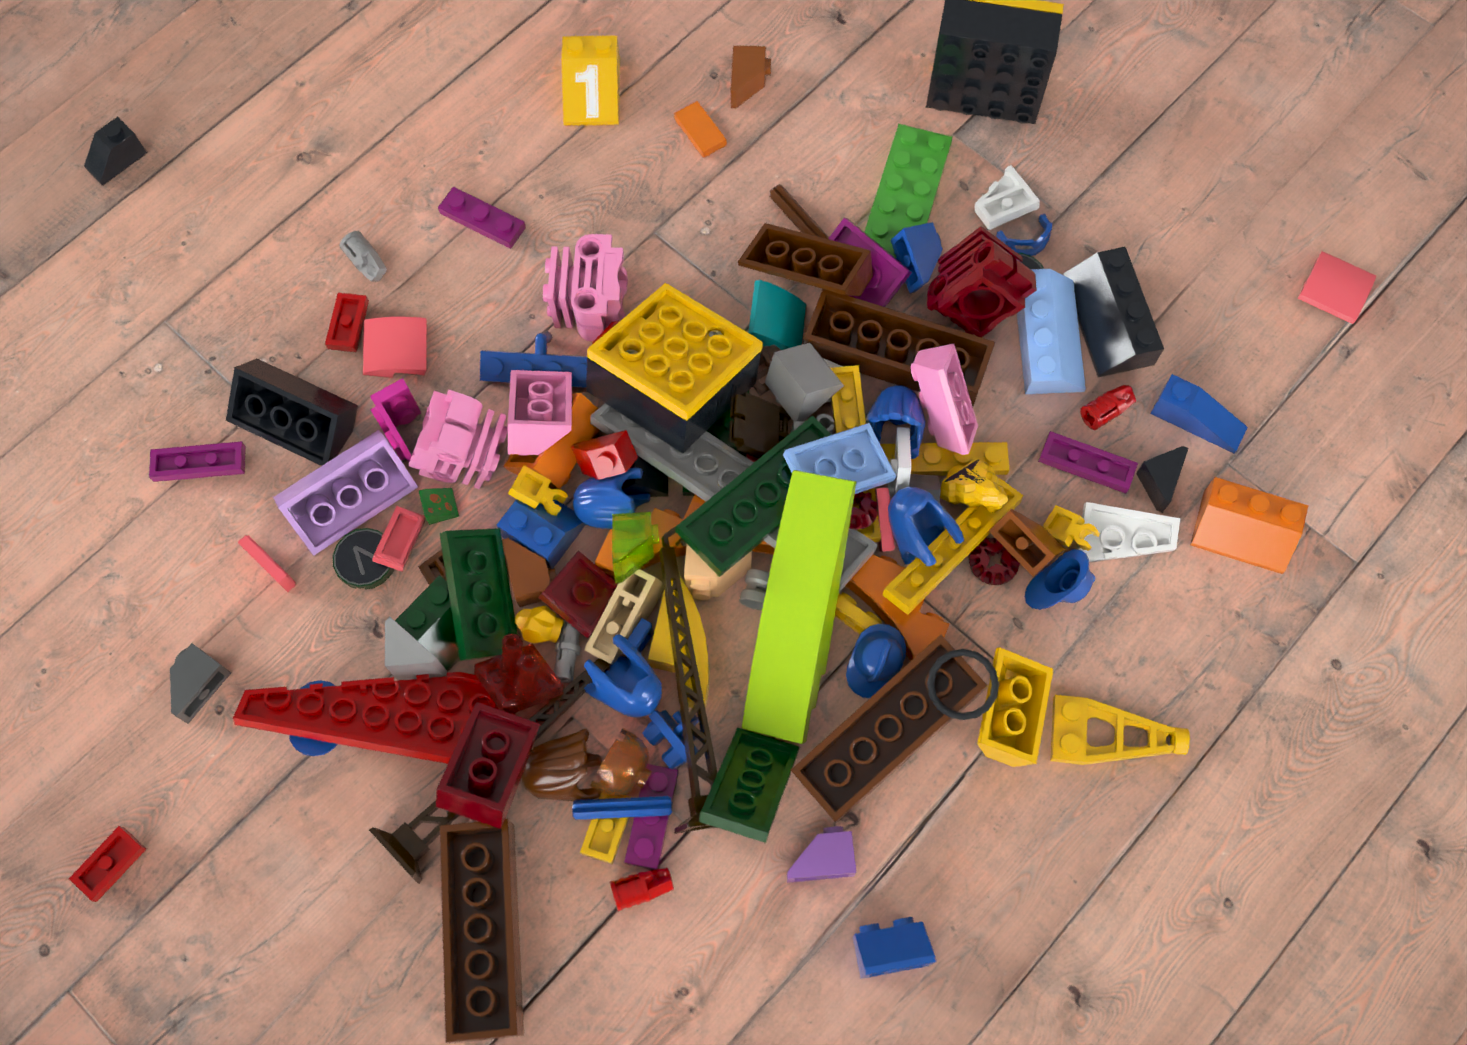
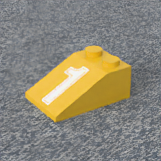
[561,35,620,126]

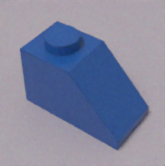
[890,222,943,294]

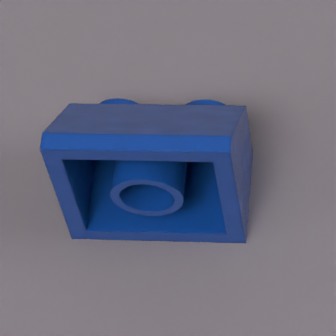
[496,499,586,569]
[852,917,936,979]

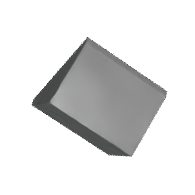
[765,343,844,422]
[385,617,447,680]

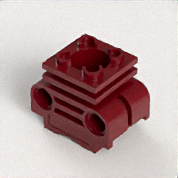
[927,226,1037,338]

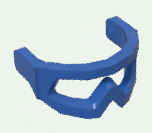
[996,214,1053,256]

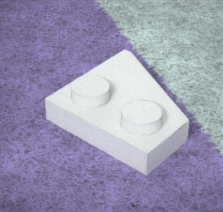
[975,165,1040,230]

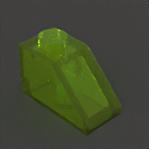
[612,512,660,583]

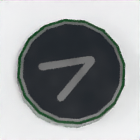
[332,528,394,589]

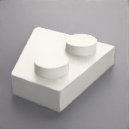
[887,427,911,500]

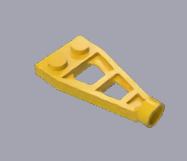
[1050,694,1190,765]

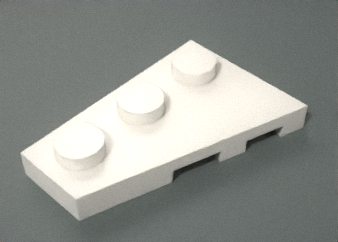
[1077,502,1180,562]

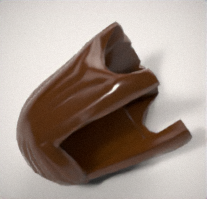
[520,729,602,801]

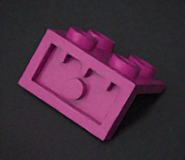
[370,378,421,462]

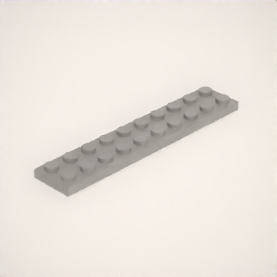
[591,403,878,592]

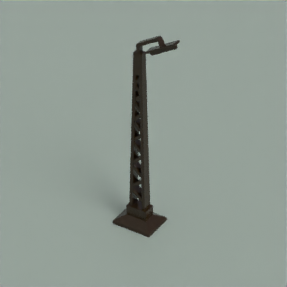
[659,526,718,834]
[369,658,611,884]

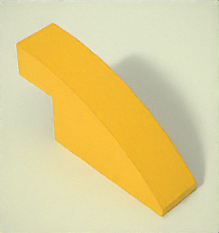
[648,575,709,710]

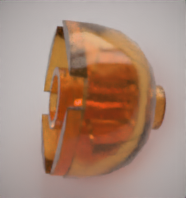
[590,728,652,797]

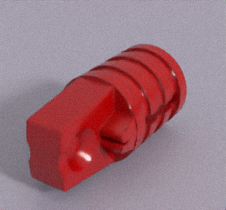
[1080,385,1136,430]
[610,867,674,912]

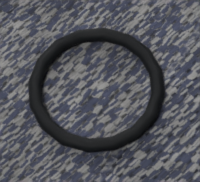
[927,649,999,720]

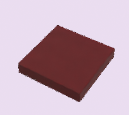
[538,550,618,639]

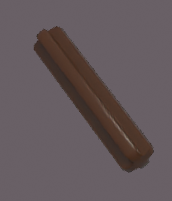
[770,184,829,239]

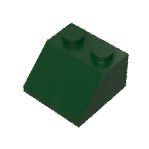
[395,575,460,672]

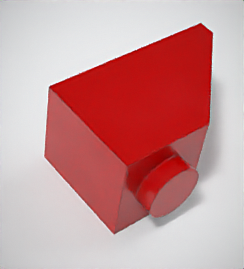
[571,430,638,480]

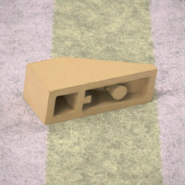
[584,564,664,665]

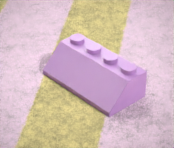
[273,430,418,556]

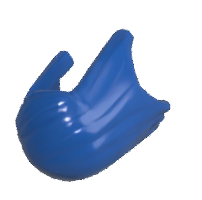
[866,385,926,459]
[573,468,650,533]
[888,487,964,566]
[584,634,662,718]

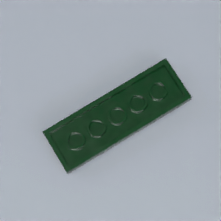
[675,415,832,577]

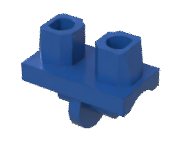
[642,710,699,769]

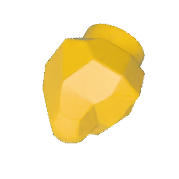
[515,605,563,643]

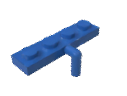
[480,331,588,387]

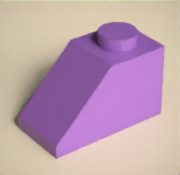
[787,826,856,883]

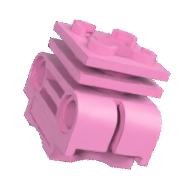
[543,234,628,342]
[408,389,508,489]

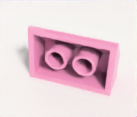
[911,344,978,455]
[508,370,572,456]

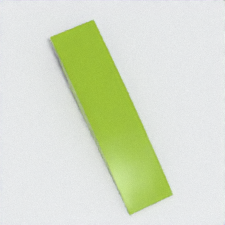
[742,470,857,744]

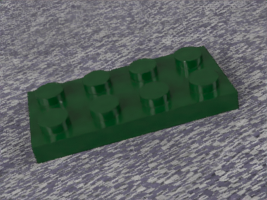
[439,528,521,661]
[699,727,800,843]

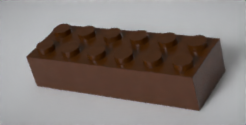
[803,289,995,406]
[791,635,988,822]
[440,819,524,1043]

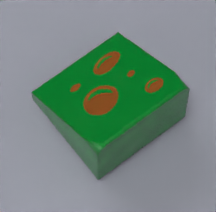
[418,488,459,525]

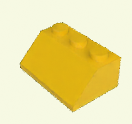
[977,647,1054,767]

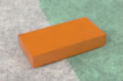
[674,101,727,158]

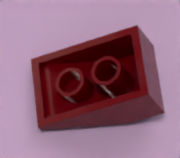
[436,702,540,829]

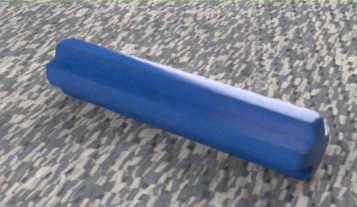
[572,796,672,820]

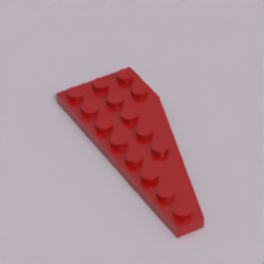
[233,672,522,764]

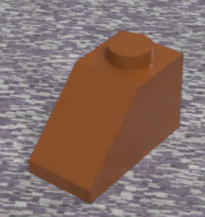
[730,45,771,108]
[989,509,1066,577]
[502,538,557,607]

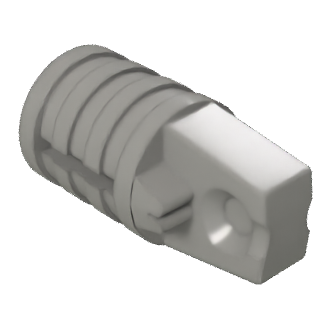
[340,231,387,282]

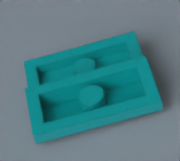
[748,280,806,350]

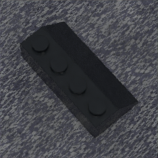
[1063,247,1164,378]
[226,358,358,466]

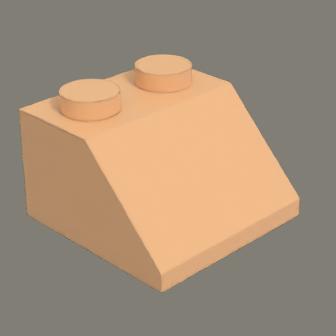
[684,544,752,600]

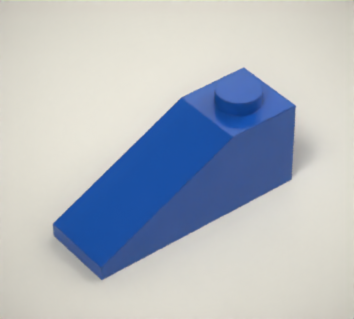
[1150,374,1248,454]

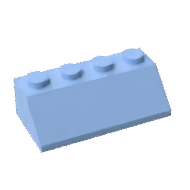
[1017,269,1086,394]

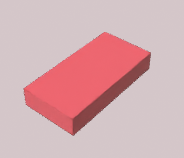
[875,488,895,552]
[373,506,426,572]
[237,535,296,592]

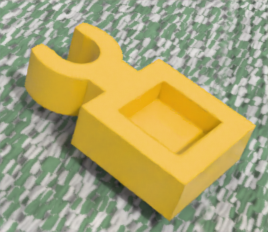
[508,465,568,516]
[1043,505,1100,551]

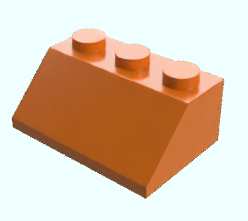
[503,393,599,489]
[1190,477,1309,574]

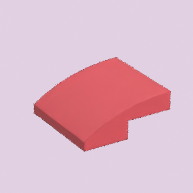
[1298,251,1377,324]
[363,316,426,378]

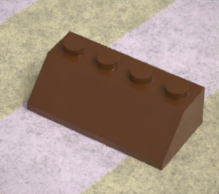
[738,223,873,296]

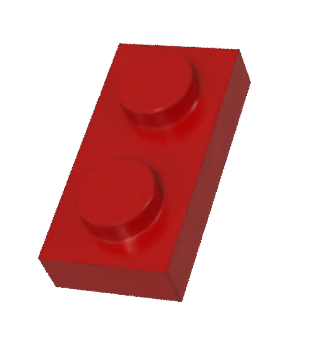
[325,292,369,353]
[69,826,146,902]

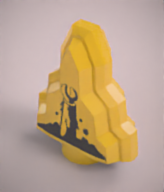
[940,459,1008,510]

